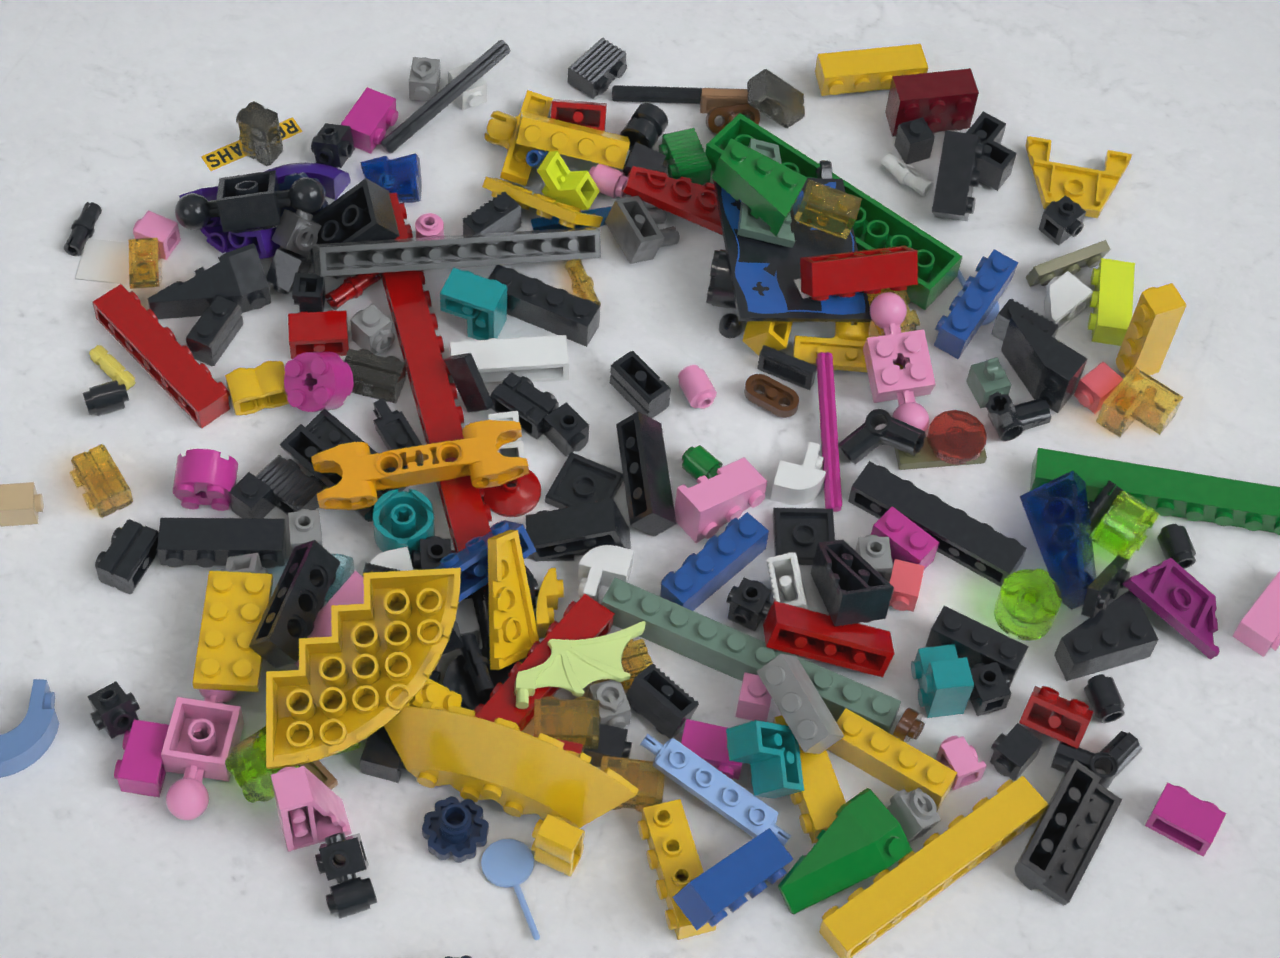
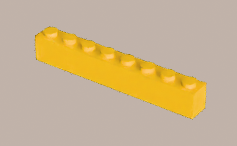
[819,776,1049,958]

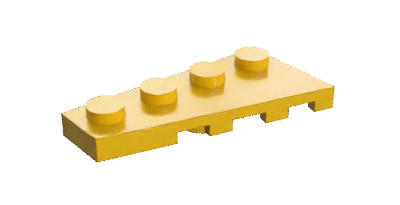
[482,177,603,228]

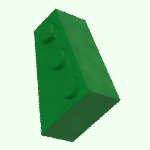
[712,138,807,237]

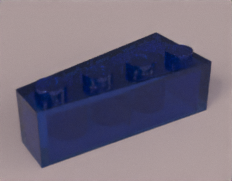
[1019,470,1096,610]

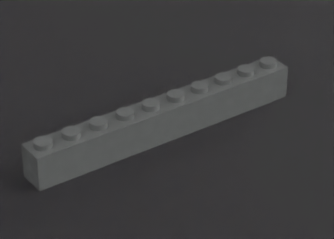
[313,227,601,277]

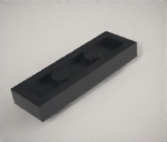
[1081,556,1130,618]

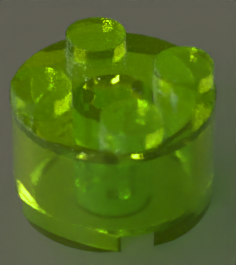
[1092,491,1161,562]
[994,569,1062,641]
[225,726,300,803]

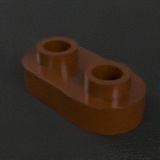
[706,103,760,134]
[744,374,799,418]
[893,708,925,742]

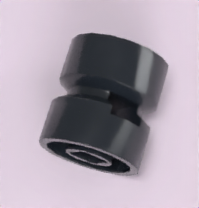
[620,103,669,150]

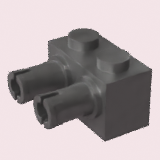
[605,196,680,264]

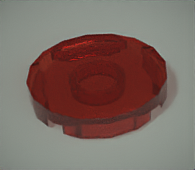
[927,410,987,465]

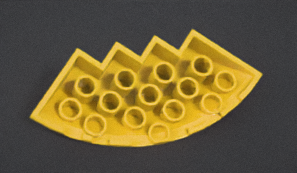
[266,568,461,769]
[384,702,639,828]

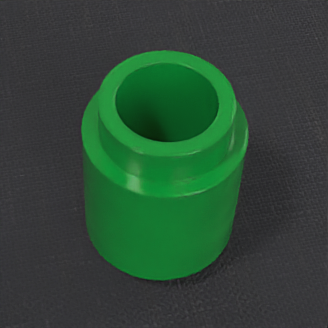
[681,445,723,480]

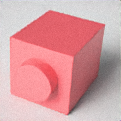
[1074,362,1124,414]
[889,559,925,612]

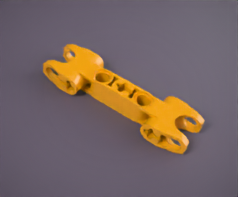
[311,420,529,510]

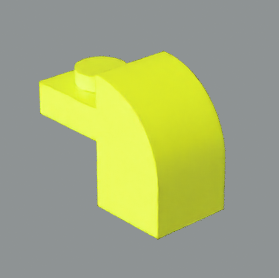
[537,151,600,210]

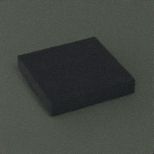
[545,452,624,509]
[772,508,835,565]

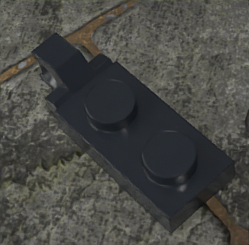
[373,398,423,469]

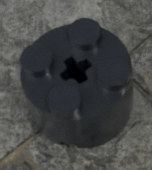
[706,249,736,309]

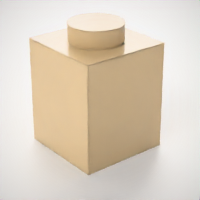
[0,482,44,527]

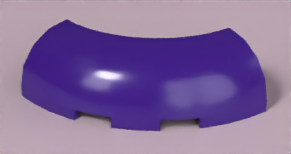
[267,163,351,200]
[179,186,280,259]

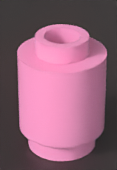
[589,164,627,198]
[415,213,444,238]
[678,365,717,409]

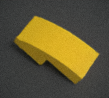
[536,568,564,638]

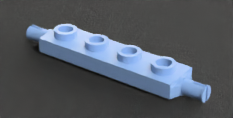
[640,734,791,846]

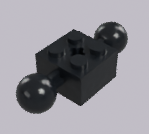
[175,170,325,233]

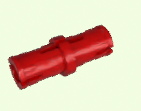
[325,273,381,310]

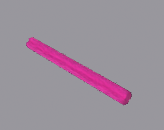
[816,352,842,512]

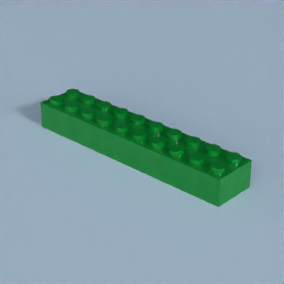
[705,113,963,310]

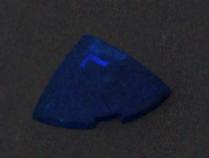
[360,153,422,203]

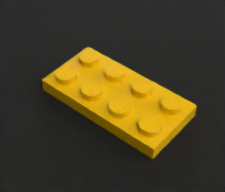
[192,570,273,692]

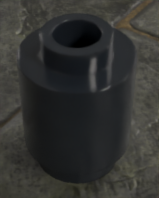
[83,380,129,416]
[1157,524,1196,569]
[1084,674,1125,723]
[325,877,377,919]

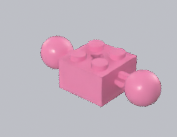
[863,292,936,432]
[161,689,244,820]

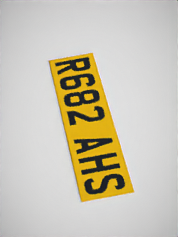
[201,117,303,171]

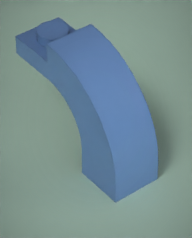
[0,679,60,778]

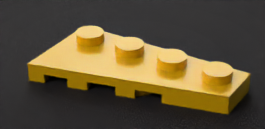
[488,530,540,670]

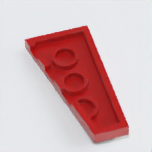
[623,166,723,235]

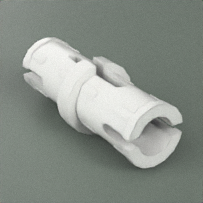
[880,153,934,197]

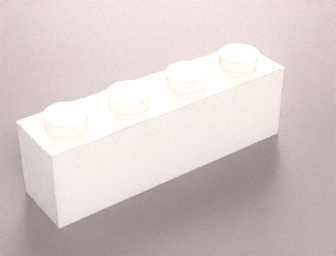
[450,334,569,386]

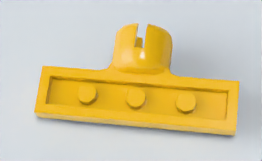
[484,90,553,186]
[793,322,904,373]

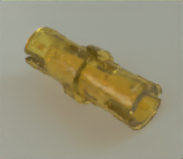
[565,259,601,307]

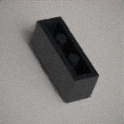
[932,131,985,221]
[925,605,1029,685]

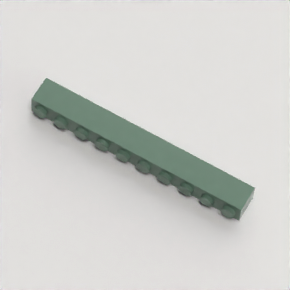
[601,577,901,733]

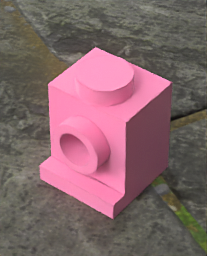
[936,736,987,790]

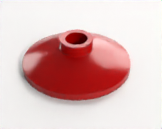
[482,470,541,517]

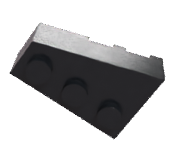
[526,499,631,562]
[810,539,894,627]
[1054,591,1159,681]

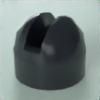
[719,313,742,338]

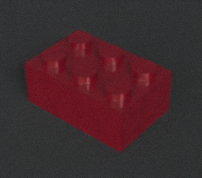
[885,68,979,137]

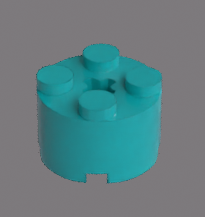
[372,489,435,559]

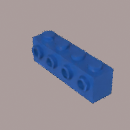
[934,249,1018,359]
[660,512,769,611]
[434,520,536,602]
[672,828,793,930]

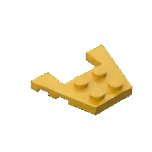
[1025,136,1132,218]

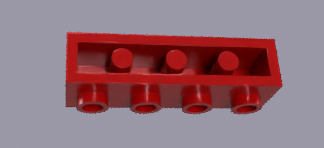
[800,246,918,301]
[763,601,895,678]

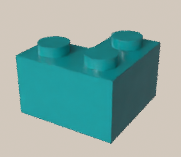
[440,267,507,340]
[911,644,974,718]
[726,720,804,799]

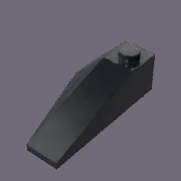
[147,243,271,319]

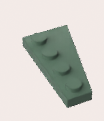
[737,138,795,248]

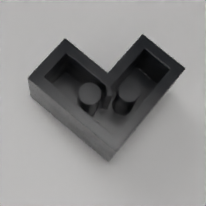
[966,111,1017,191]

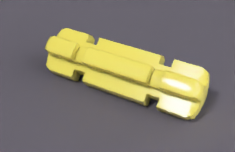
[89,345,136,391]

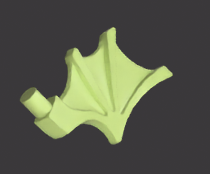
[514,621,645,709]

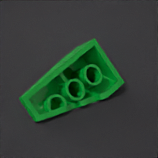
[778,788,912,914]

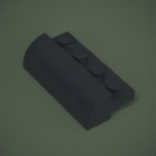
[280,409,406,522]
[1014,760,1122,906]

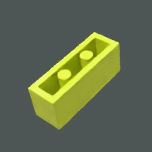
[1088,258,1135,346]

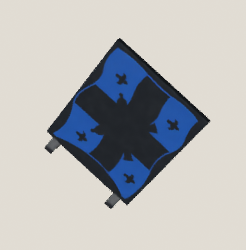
[713,160,872,322]

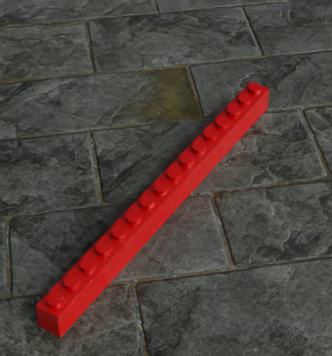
[380,192,492,589]

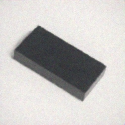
[757,345,817,390]
[444,353,494,413]

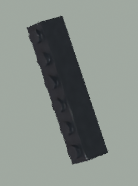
[848,461,1027,589]

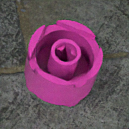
[284,352,354,412]
[172,449,238,511]

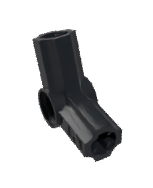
[985,392,1051,441]
[838,409,926,465]
[1051,731,1142,789]

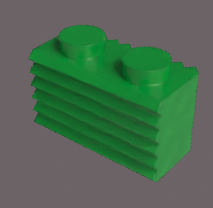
[659,128,712,185]

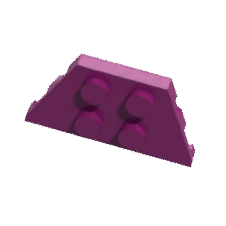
[1123,558,1220,660]

